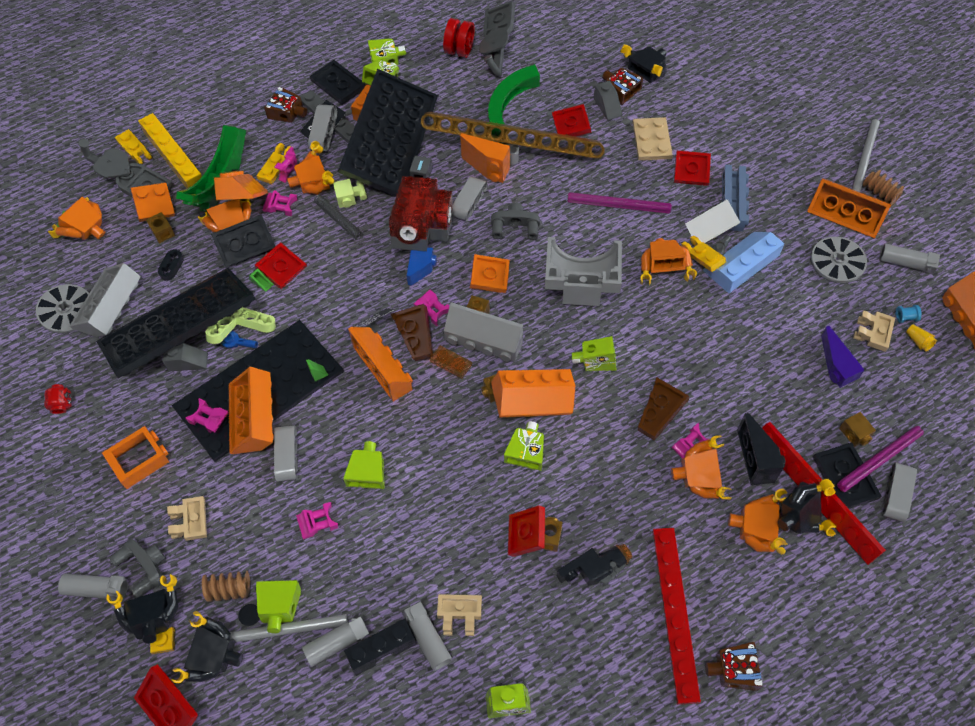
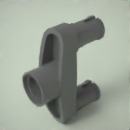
[491,203,540,240]
[109,538,166,598]

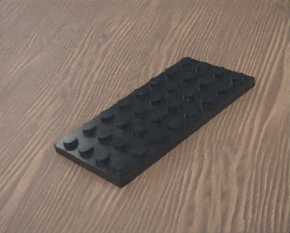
[337,69,438,199]
[96,268,256,379]
[172,320,344,462]

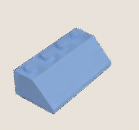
[703,232,784,293]

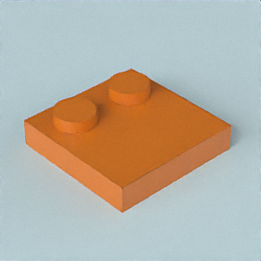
[131,183,175,222]
[470,254,510,293]

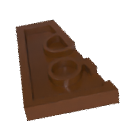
[391,304,433,361]
[638,377,689,441]

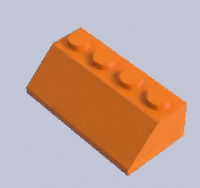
[214,171,268,200]
[807,178,891,238]
[942,272,975,349]
[348,327,413,402]
[229,367,274,454]
[491,369,575,418]

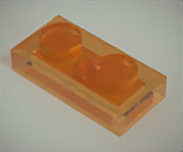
[430,345,472,379]

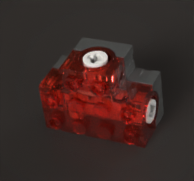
[389,176,453,251]

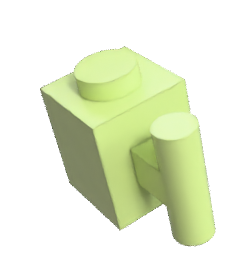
[333,179,367,208]

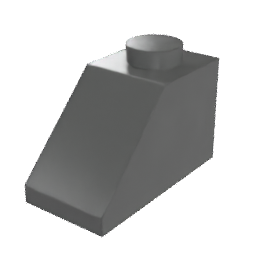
[594,81,623,121]
[162,343,208,372]

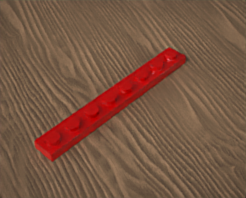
[762,422,886,565]
[652,528,701,705]

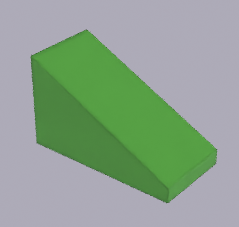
[248,268,274,292]
[306,359,328,381]

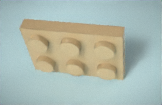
[632,117,673,161]

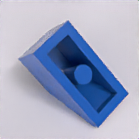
[407,247,437,286]

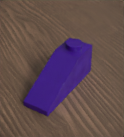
[821,326,864,388]

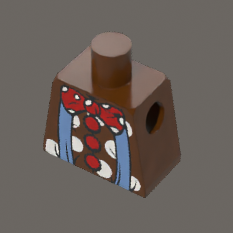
[602,68,643,105]
[264,87,307,123]
[705,642,763,691]

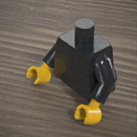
[620,44,667,83]
[778,479,836,537]
[106,574,179,644]
[171,611,243,683]

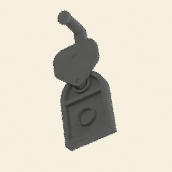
[479,0,515,77]
[78,139,173,198]

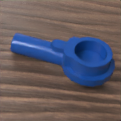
[221,331,258,349]

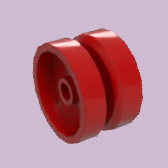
[443,18,475,58]

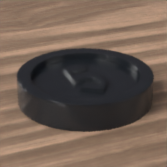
[238,604,260,626]

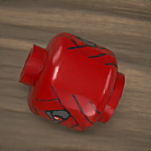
[44,384,72,414]

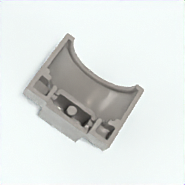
[545,237,622,306]

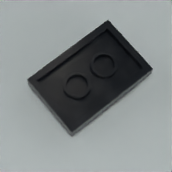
[310,60,366,105]
[211,214,276,268]
[813,442,882,509]

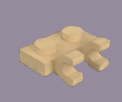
[853,311,895,352]
[167,496,207,541]
[437,594,482,636]

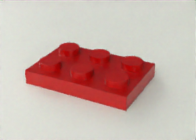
[134,664,198,726]

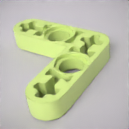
[205,307,276,344]

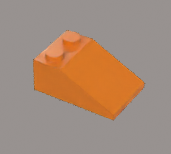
[460,133,510,183]

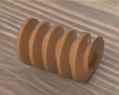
[862,170,904,206]
[202,571,250,602]

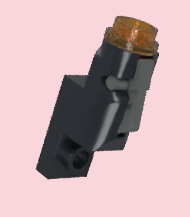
[556,544,633,586]

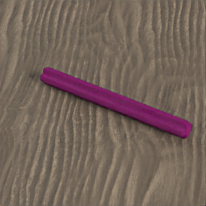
[568,192,672,214]
[837,426,924,492]

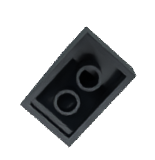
[737,413,785,485]

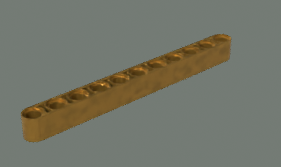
[421,112,605,158]

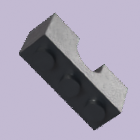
[344,619,417,676]

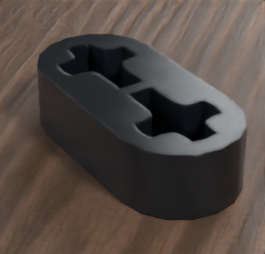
[158,249,184,281]

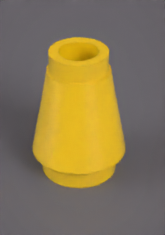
[906,324,937,351]

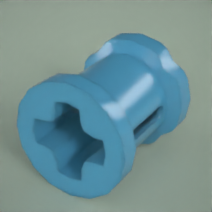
[895,305,922,323]

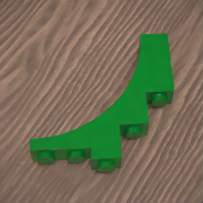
[176,125,246,212]

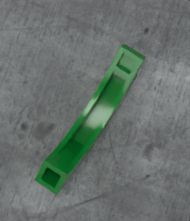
[488,64,540,136]

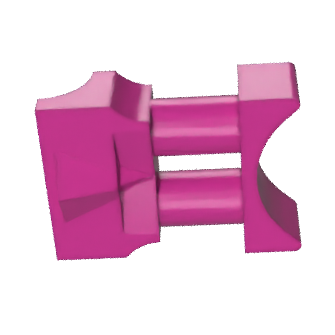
[274,147,298,183]
[262,190,298,216]
[413,290,450,326]
[186,398,229,433]
[672,423,708,458]
[296,502,338,539]

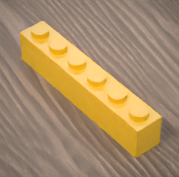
[138,113,202,189]

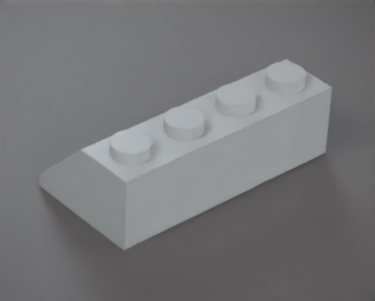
[69,263,141,337]
[444,303,523,362]

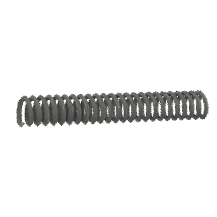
[314,194,363,240]

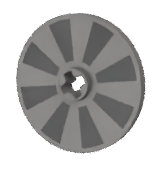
[811,237,867,283]
[36,284,89,333]

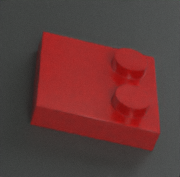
[552,104,592,137]
[674,150,711,186]
[255,242,307,289]
[508,505,545,557]

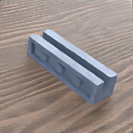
[722,165,749,231]

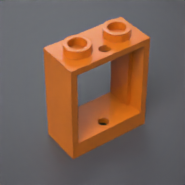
[102,426,169,489]

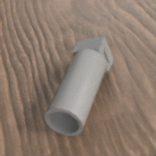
[879,243,940,274]
[58,573,129,602]
[403,602,452,671]
[302,616,369,667]

